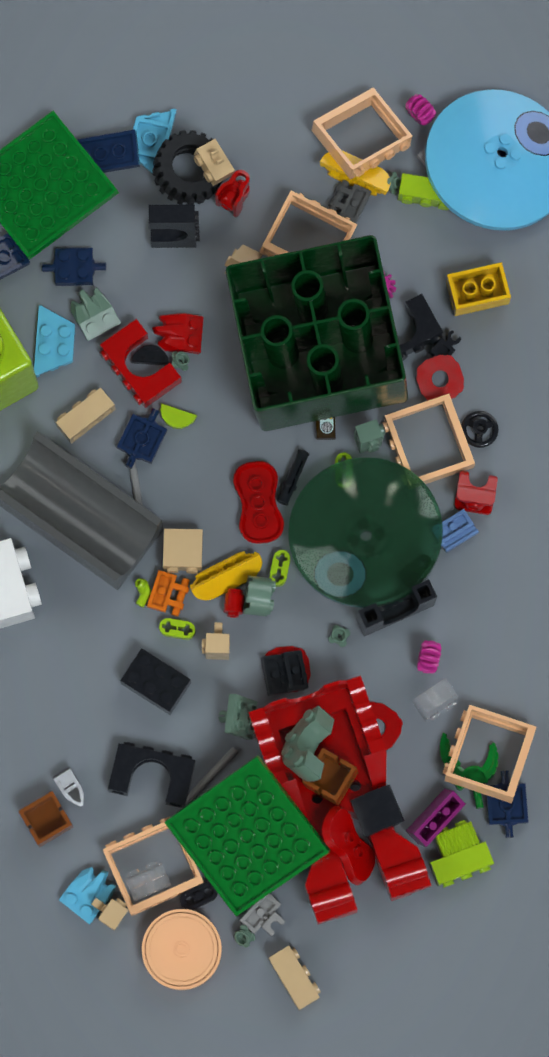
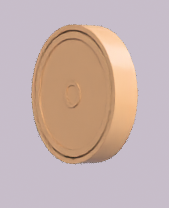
[142,909,222,990]

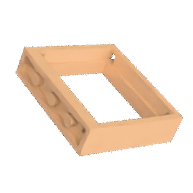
[312,87,412,179]
[259,191,358,257]
[382,394,475,490]
[442,705,536,803]
[102,816,204,916]

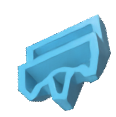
[59,867,116,925]

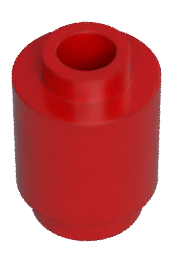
[224,589,244,618]

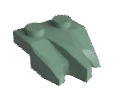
[71,287,121,341]

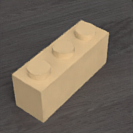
[56,387,116,444]
[268,946,321,1010]

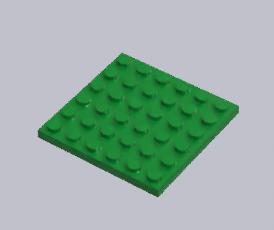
[0,111,119,260]
[164,755,330,916]

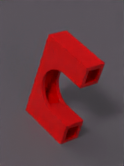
[99,319,182,408]

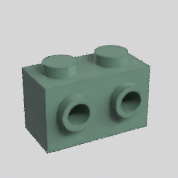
[354,419,385,453]

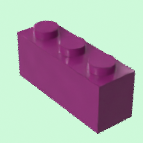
[406,788,466,847]

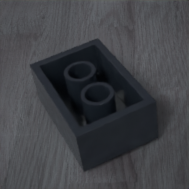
[120,648,191,715]

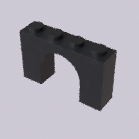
[149,204,200,248]
[399,294,443,360]
[356,580,437,637]
[108,742,195,808]

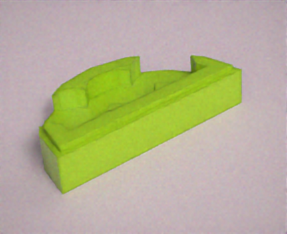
[160,403,197,429]

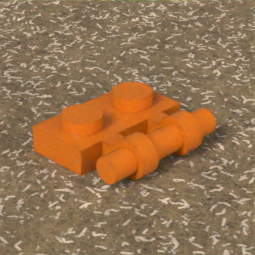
[147,570,190,617]

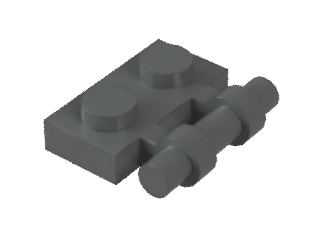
[329,180,371,224]

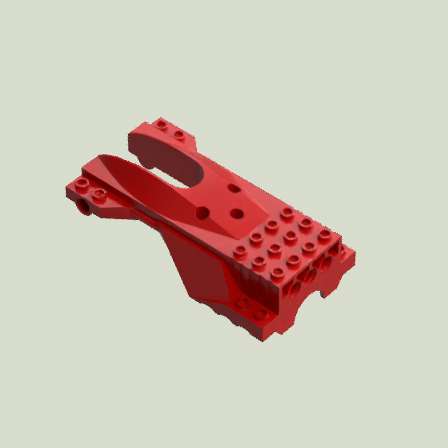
[248,675,431,925]

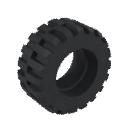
[152,130,222,204]

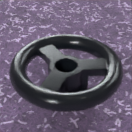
[461,411,499,448]

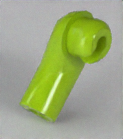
[135,578,152,608]

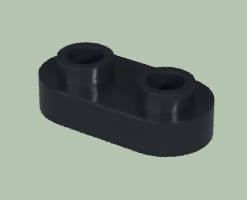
[180,882,218,910]

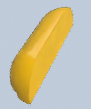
[320,151,391,196]
[190,551,262,600]

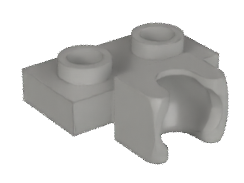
[240,894,285,937]

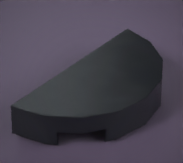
[131,345,169,366]

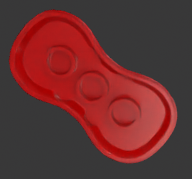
[233,461,284,544]
[322,805,375,885]

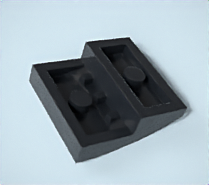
[261,650,309,696]
[350,785,405,837]

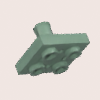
[218,694,258,740]

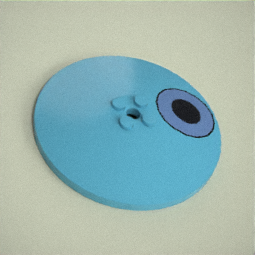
[425,89,549,231]

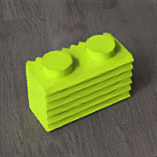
[434,820,480,858]

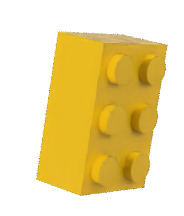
[445,262,511,316]

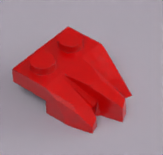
[152,313,204,354]

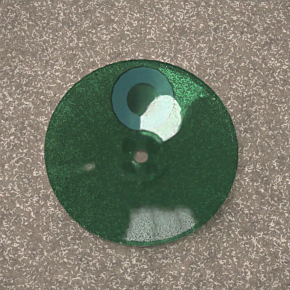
[288,457,443,608]

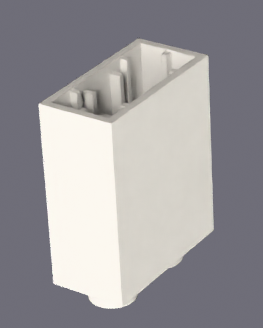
[0,538,42,629]

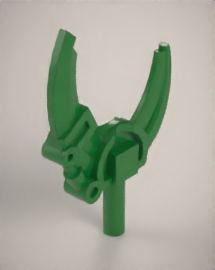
[440,733,499,809]

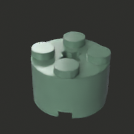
[243,576,276,617]

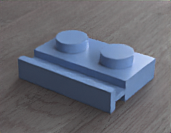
[431,509,479,553]

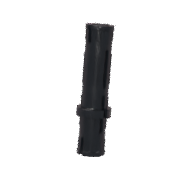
[276,449,310,506]

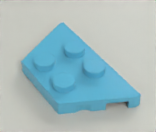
[133,109,177,174]
[34,306,76,377]

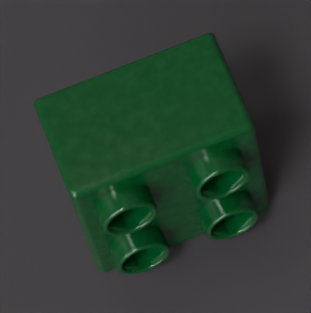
[226,235,408,431]

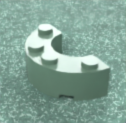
[281,706,334,782]

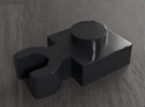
[428,330,461,357]

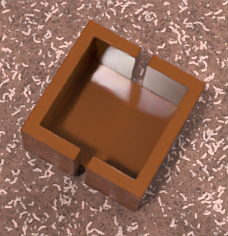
[302,748,359,805]
[18,791,73,847]

